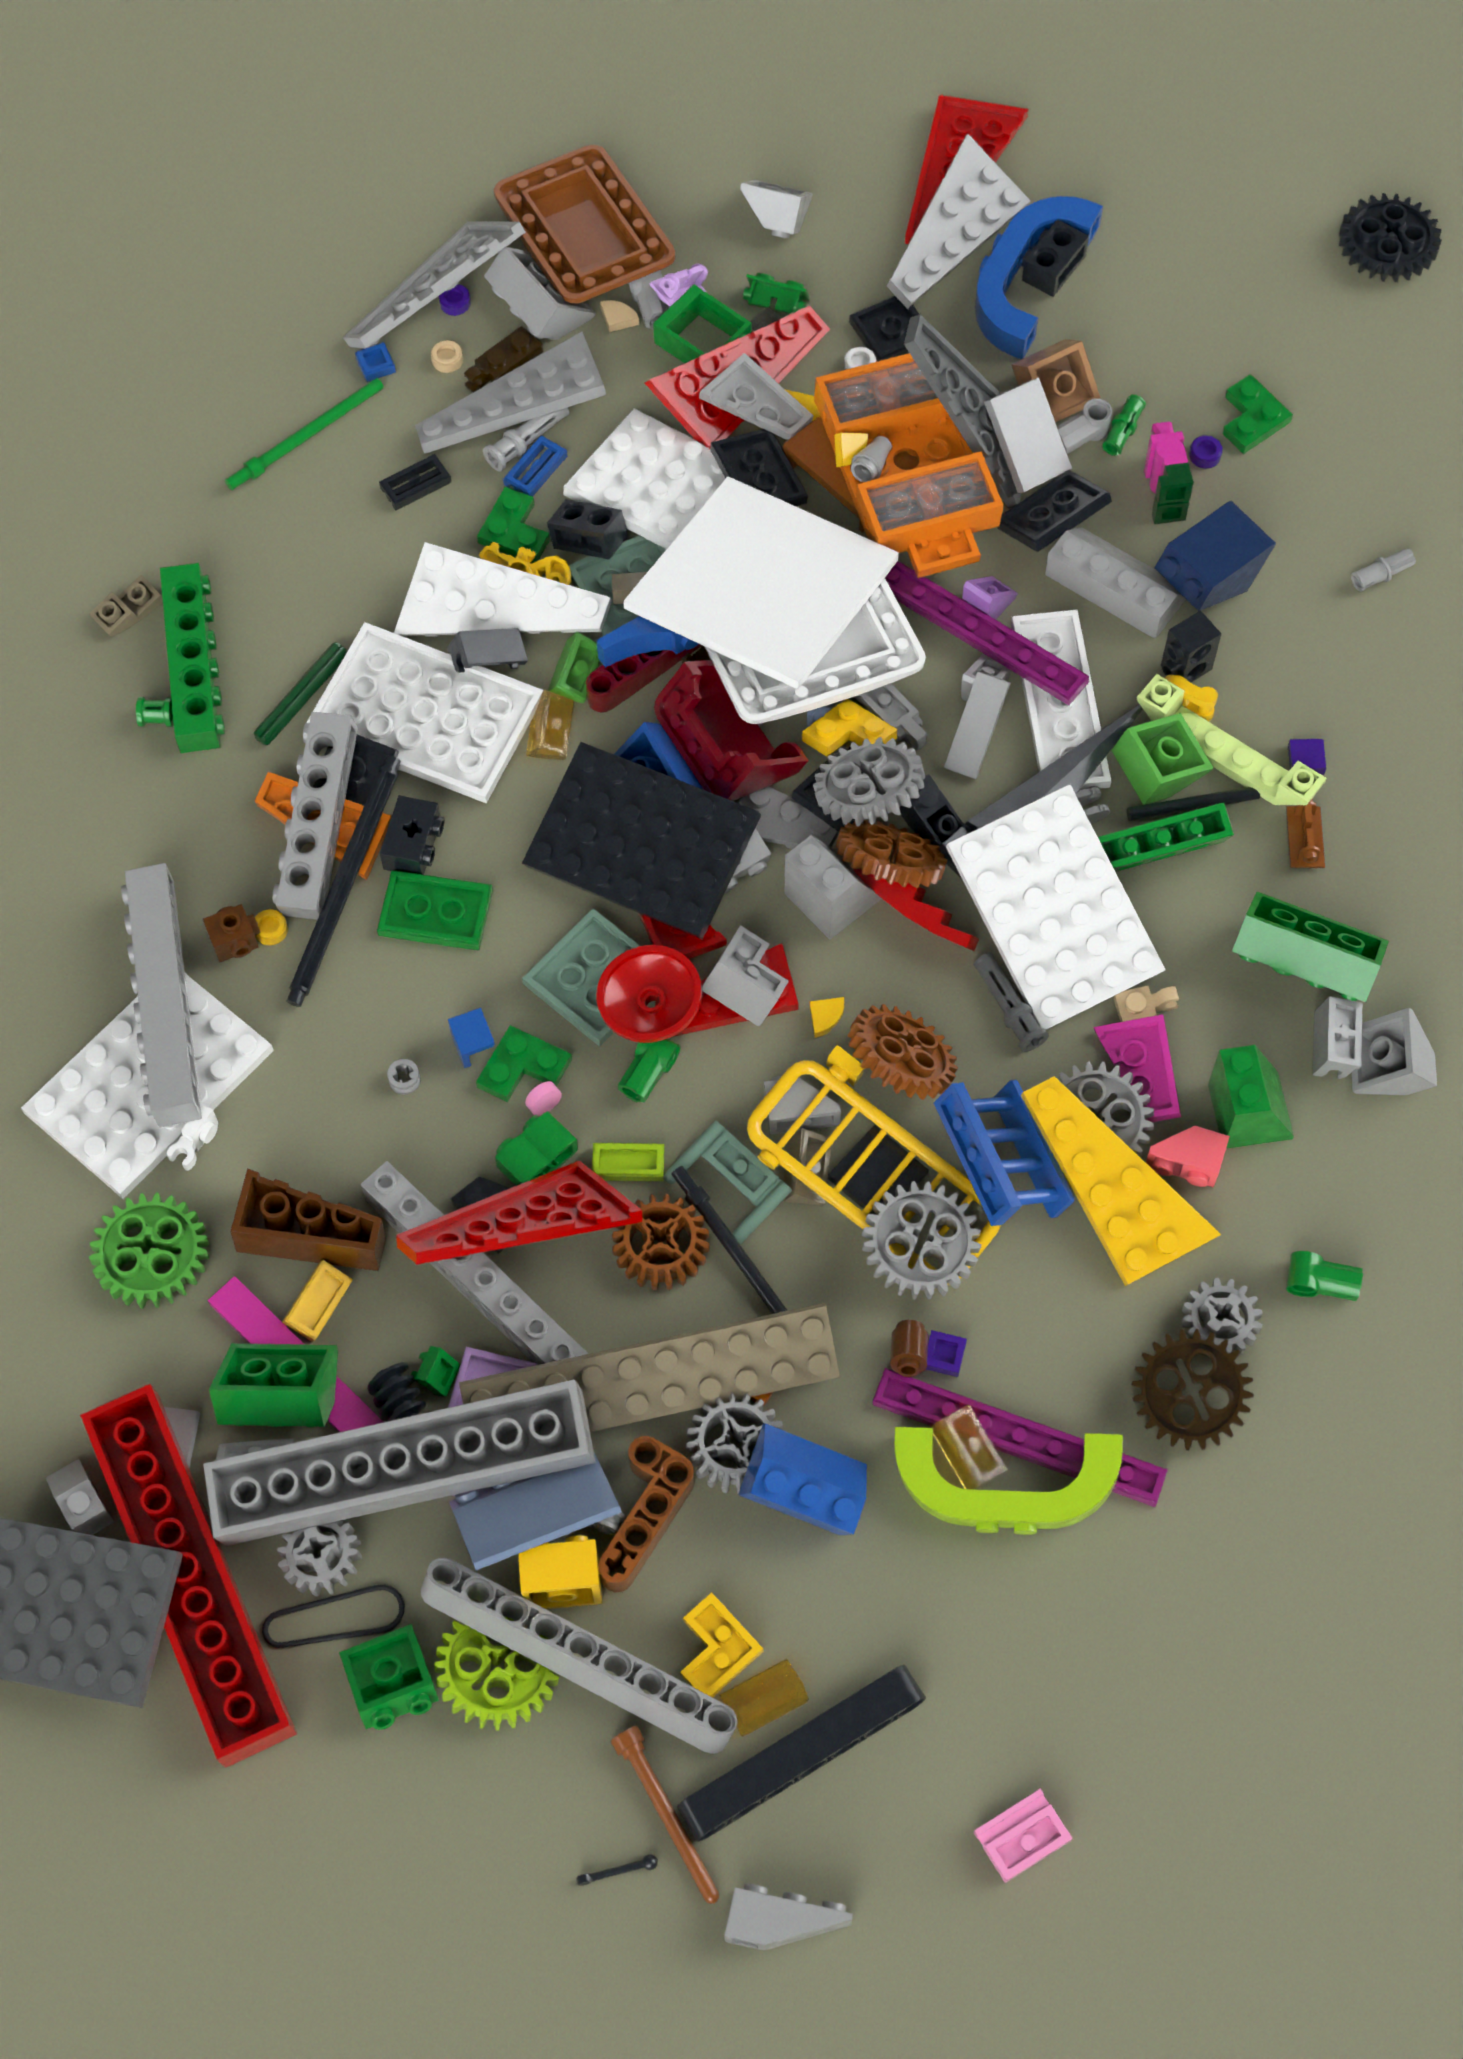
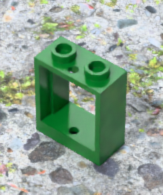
[653,284,752,364]

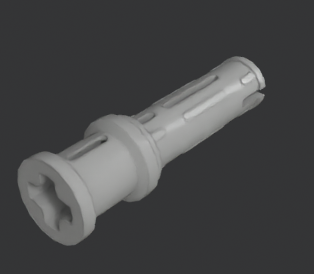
[483,407,569,472]

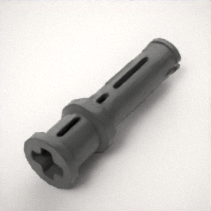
[973,953,1049,1052]

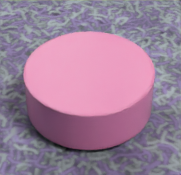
[525,1082,562,1116]

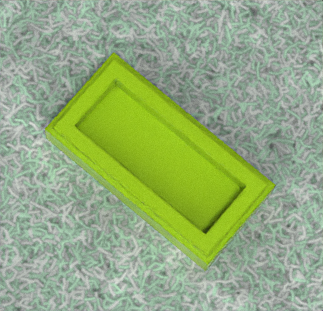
[592,1143,665,1182]

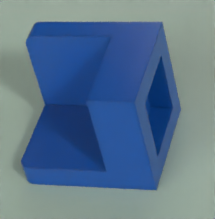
[448,1008,495,1069]

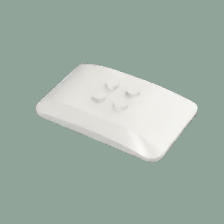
[705,578,926,724]

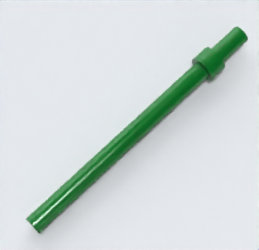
[225,378,384,491]

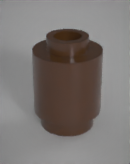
[890,1320,928,1377]

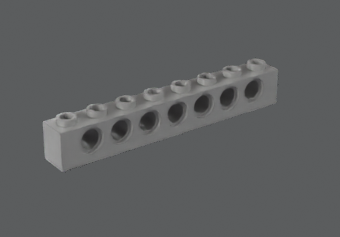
[360,1161,588,1365]

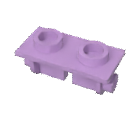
[649,263,708,307]

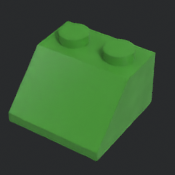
[1111,713,1214,805]

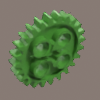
[89,1192,210,1309]

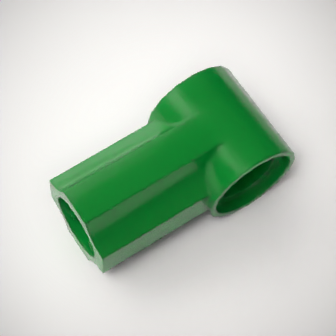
[618,1039,681,1103]
[1286,1251,1363,1301]

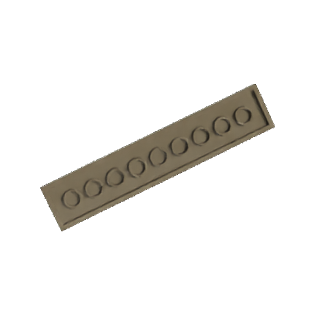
[459,1303,840,1432]

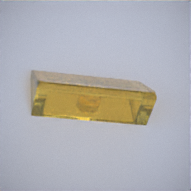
[526,690,574,760]
[931,1405,1007,1489]
[719,1659,809,1737]

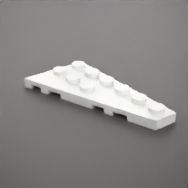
[394,542,612,637]

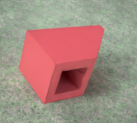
[1145,1126,1230,1188]

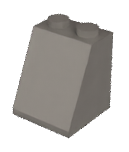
[784,835,881,940]

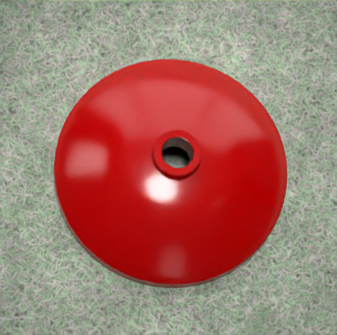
[596,945,702,1043]

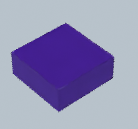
[1288,739,1326,775]
[926,1330,967,1377]

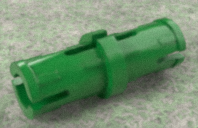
[1102,394,1146,456]

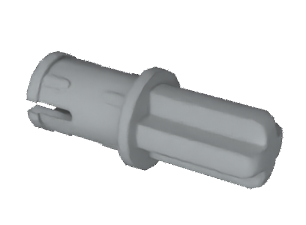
[1351,549,1416,592]

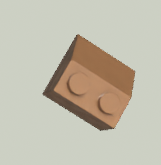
[1011,339,1101,423]

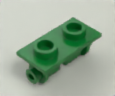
[743,273,810,314]

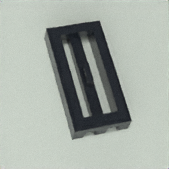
[379,454,452,511]

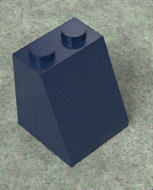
[1154,501,1276,611]

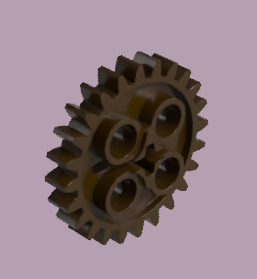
[1132,1329,1254,1451]

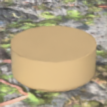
[431,341,463,373]

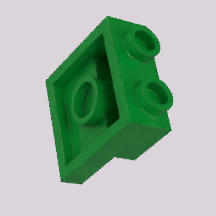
[339,1624,439,1730]

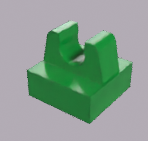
[410,1346,461,1397]

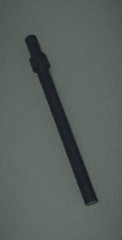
[671,1166,788,1314]

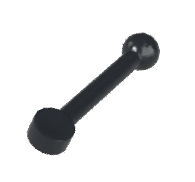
[576,1854,658,1886]

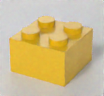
[518,1535,602,1609]

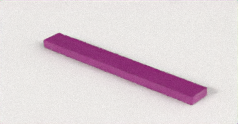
[885,561,1089,706]
[872,1368,1168,1507]

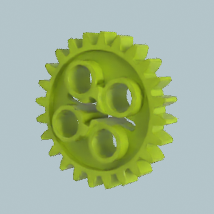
[434,1617,559,1730]

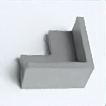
[702,925,788,1026]

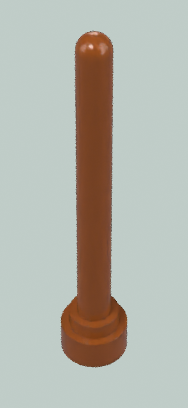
[610,1726,719,1904]

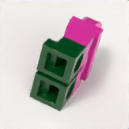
[1144,422,1194,524]

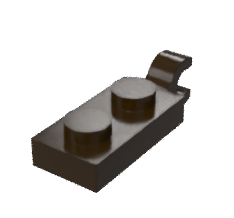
[464,326,543,393]

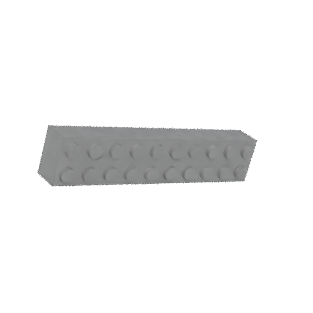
[203,1379,596,1546]

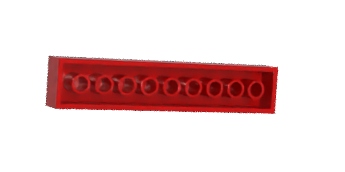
[80,1384,297,1768]

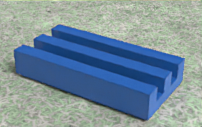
[503,435,567,497]

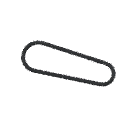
[262,1585,405,1648]

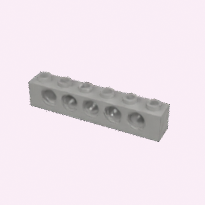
[273,712,358,920]

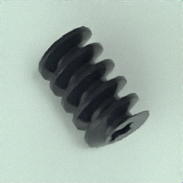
[367,1362,427,1422]

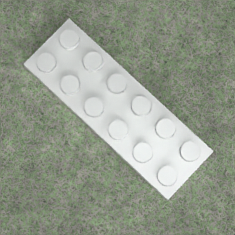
[1011,610,1111,791]

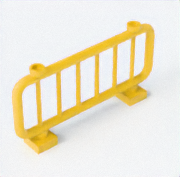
[747,1045,1001,1285]

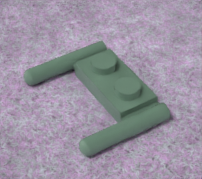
[664,1120,792,1245]

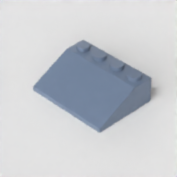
[449,1453,621,1570]

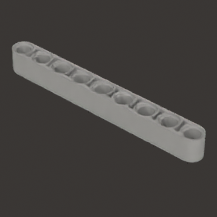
[420,1558,738,1754]

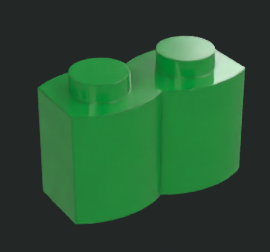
[495,1111,578,1186]

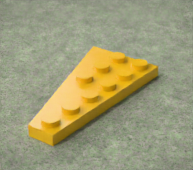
[1021,1076,1221,1286]

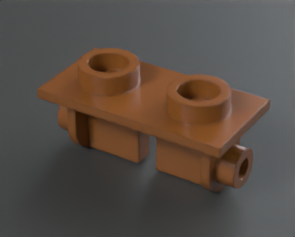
[1286,798,1325,868]

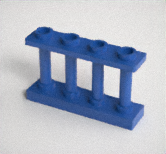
[934,1080,1075,1226]

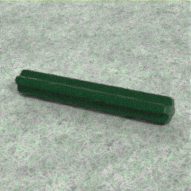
[254,642,347,745]

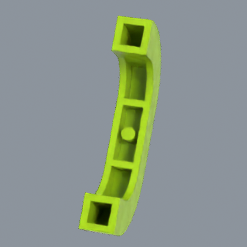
[894,1427,1123,1535]

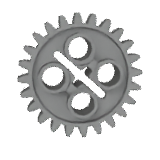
[813,737,925,826]
[1059,1061,1154,1157]
[862,1181,981,1300]

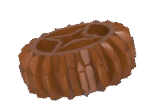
[612,1193,710,1291]

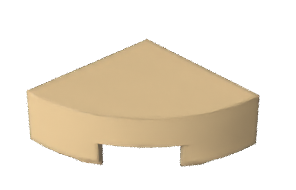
[600,300,639,332]

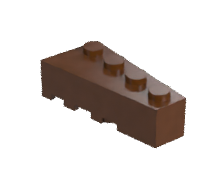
[230,1168,386,1271]

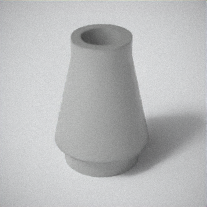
[851,436,892,482]

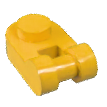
[1165,675,1218,722]

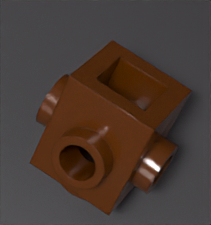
[203,904,261,962]

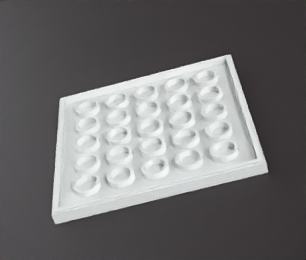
[624,476,899,689]

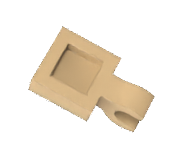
[1114,986,1179,1022]

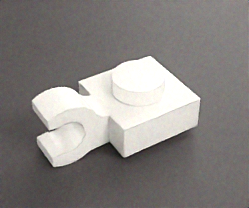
[167,1103,219,1171]

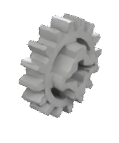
[1181,1278,1263,1355]
[277,1520,362,1596]

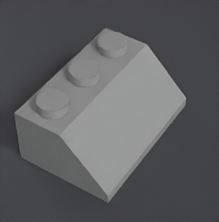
[484,247,596,340]

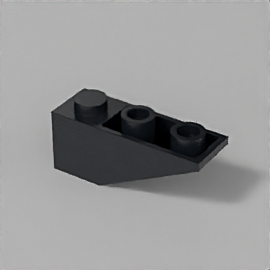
[899,774,964,878]

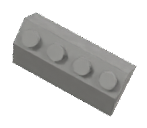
[1045,527,1186,639]

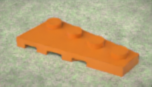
[255,771,392,880]

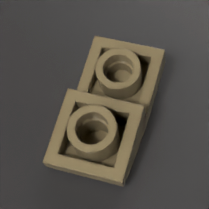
[89,574,163,637]

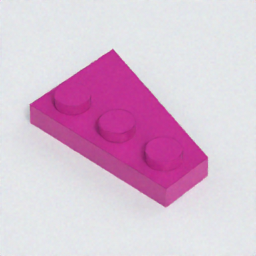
[1093,1014,1181,1122]

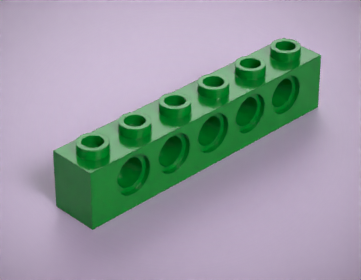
[160,563,225,753]
[1098,802,1234,872]

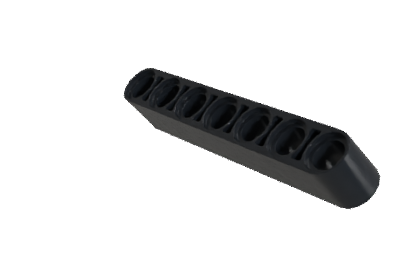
[677,1665,926,1842]

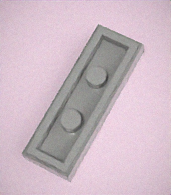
[944,671,1011,779]

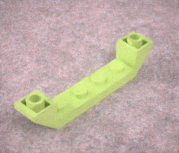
[1137,674,1327,805]

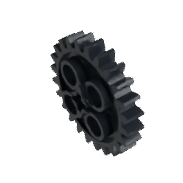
[1338,193,1442,282]

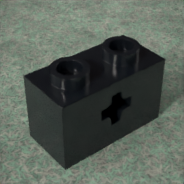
[380,795,445,875]

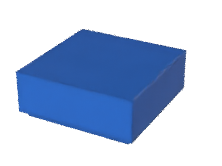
[355,342,396,382]

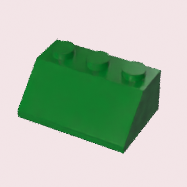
[209,1343,338,1428]

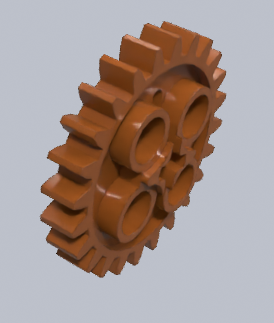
[835,820,947,888]
[848,1004,958,1100]

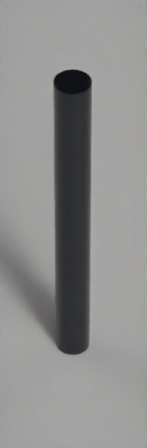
[1126,787,1261,821]

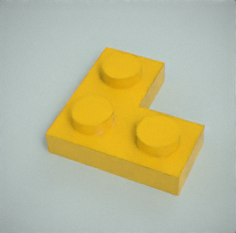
[802,699,897,757]
[680,1592,763,1698]

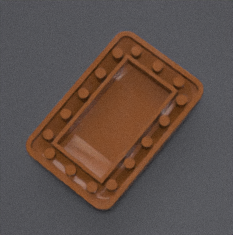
[494,145,676,303]

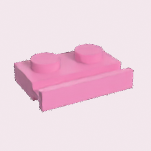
[974,1789,1072,1883]

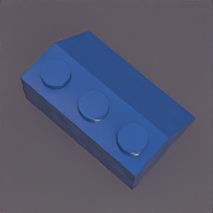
[614,722,704,790]
[738,1423,867,1536]

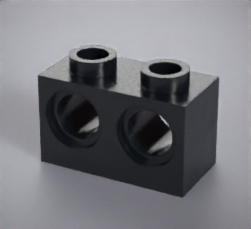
[1021,219,1089,297]
[547,499,628,560]
[1161,610,1222,682]

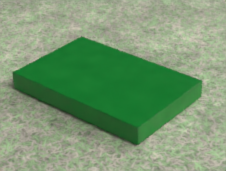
[377,870,493,951]

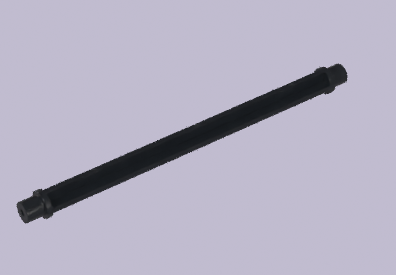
[286,755,401,1007]

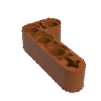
[599,1436,694,1592]

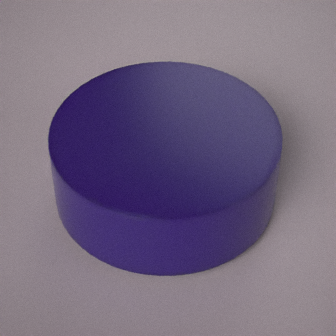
[439,284,471,316]
[1189,436,1223,469]

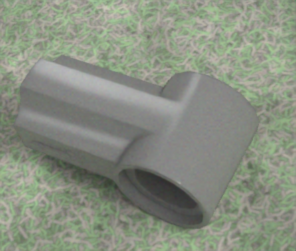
[629,270,669,331]
[1057,398,1112,454]

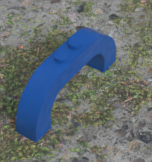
[975,196,1103,360]

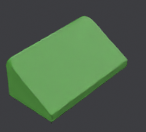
[547,632,600,703]

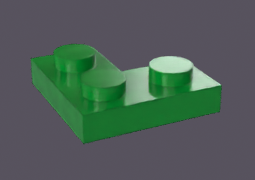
[1222,374,1293,455]
[477,487,550,563]
[476,1025,572,1102]

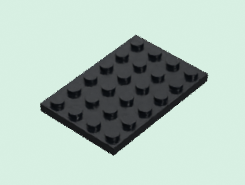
[522,742,761,940]

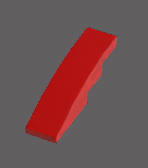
[853,868,979,952]

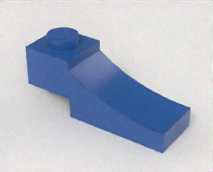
[596,616,699,668]

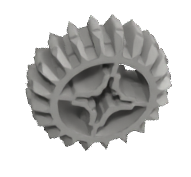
[685,1393,783,1494]

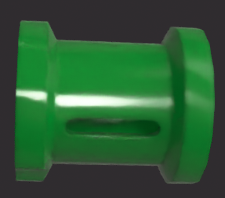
[136,697,174,727]

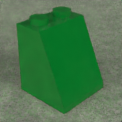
[1208,1045,1294,1149]

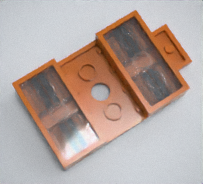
[814,353,1004,578]

